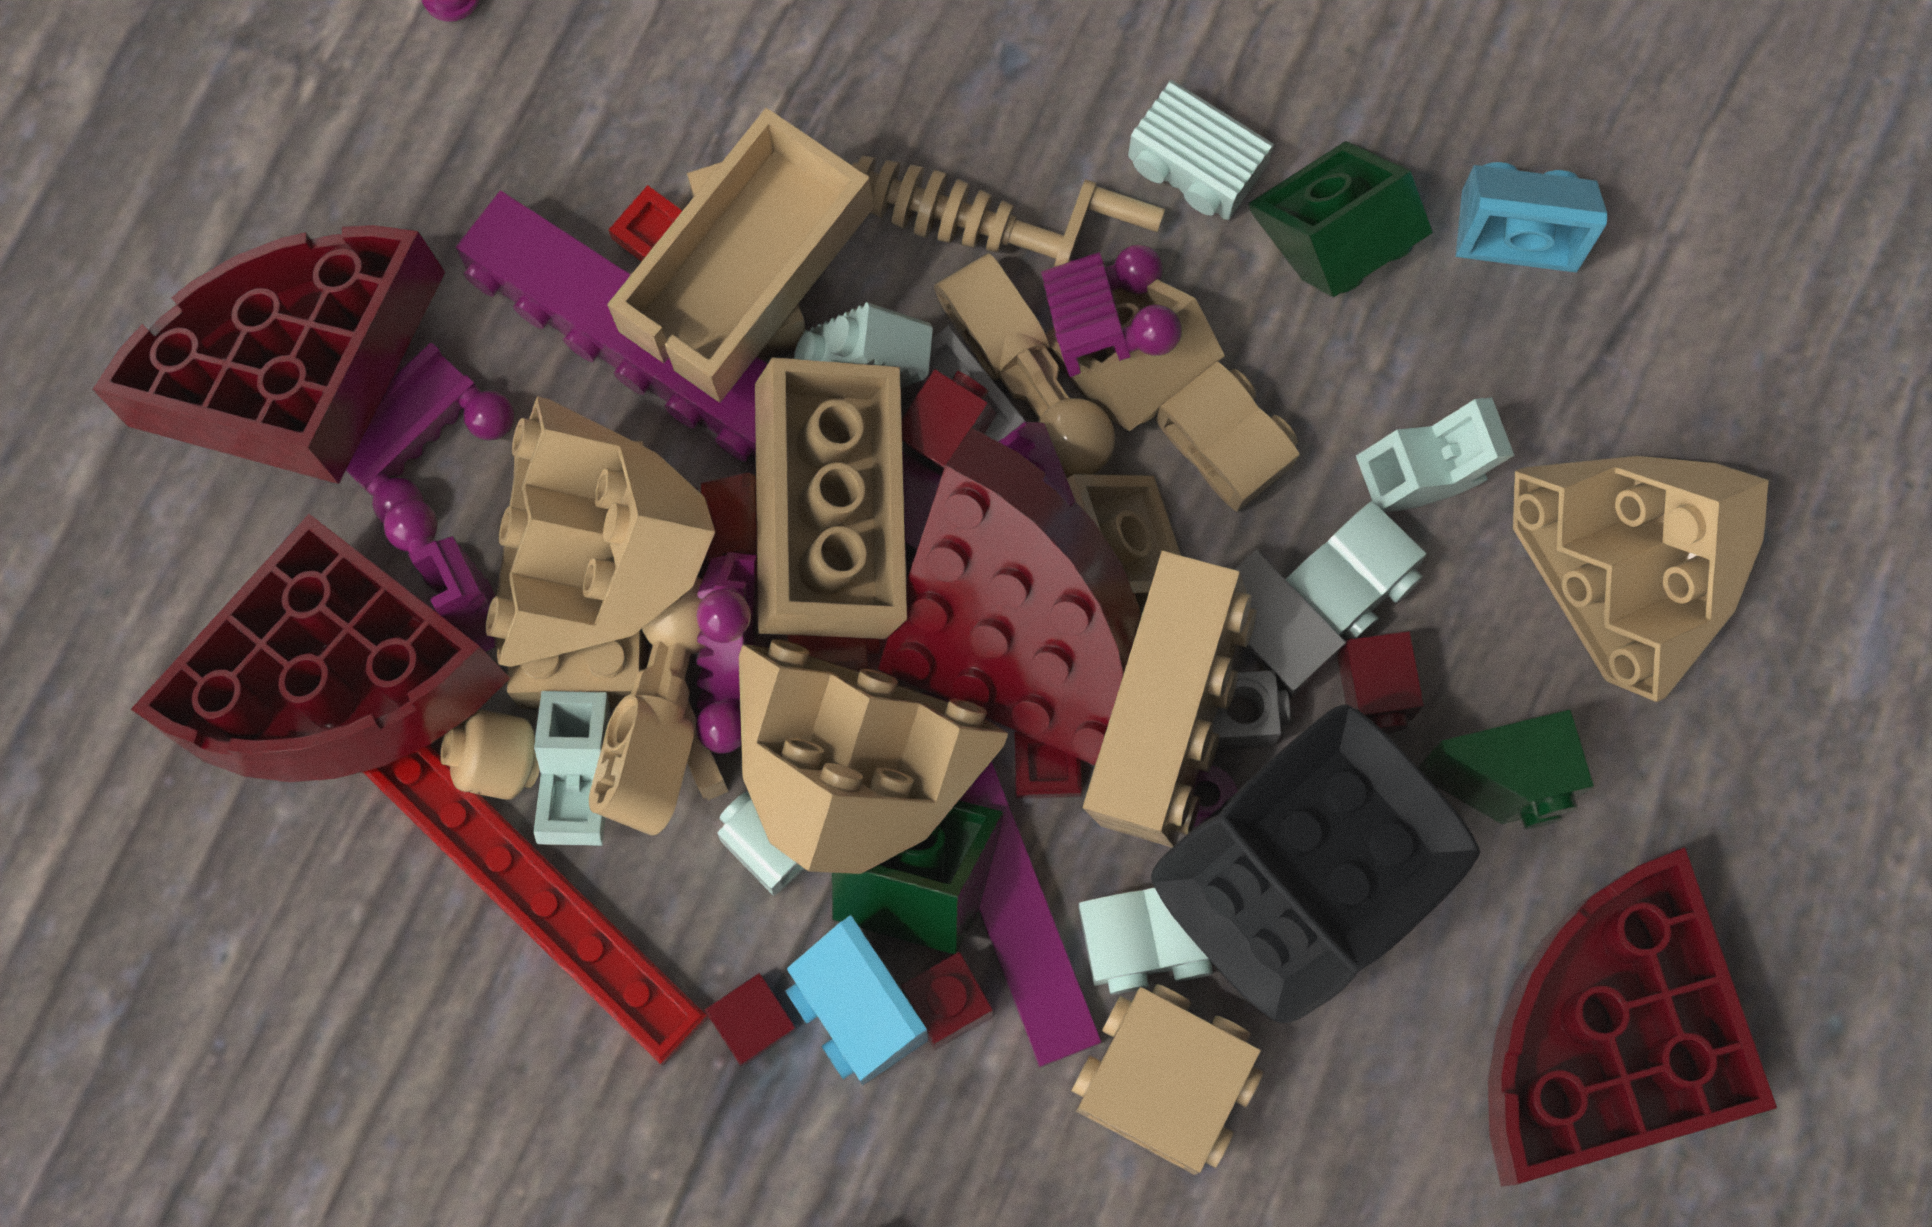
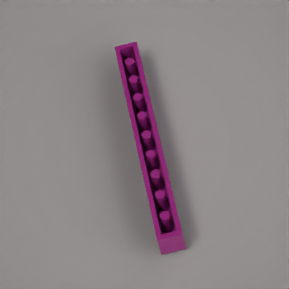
[455,190,941,563]

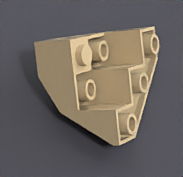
[486,396,715,667]
[1513,456,1769,702]
[739,639,1008,874]

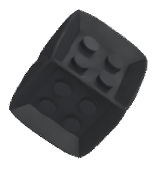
[1151,704,1480,1023]

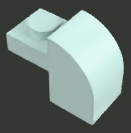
[1356,397,1515,512]
[534,691,612,846]

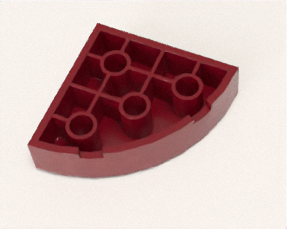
[92,225,446,484]
[878,427,1141,766]
[131,514,511,782]
[1488,847,1777,1187]

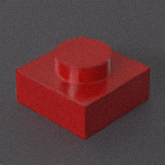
[608,185,682,262]

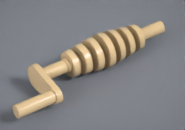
[850,155,1165,267]

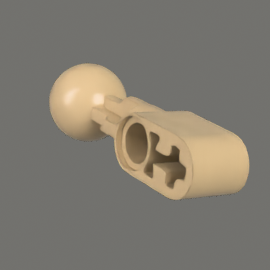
[934,253,1115,478]
[589,577,706,836]

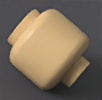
[441,710,540,800]

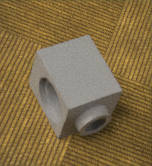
[1212,670,1290,749]

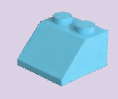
[1455,162,1607,273]
[785,915,928,1085]

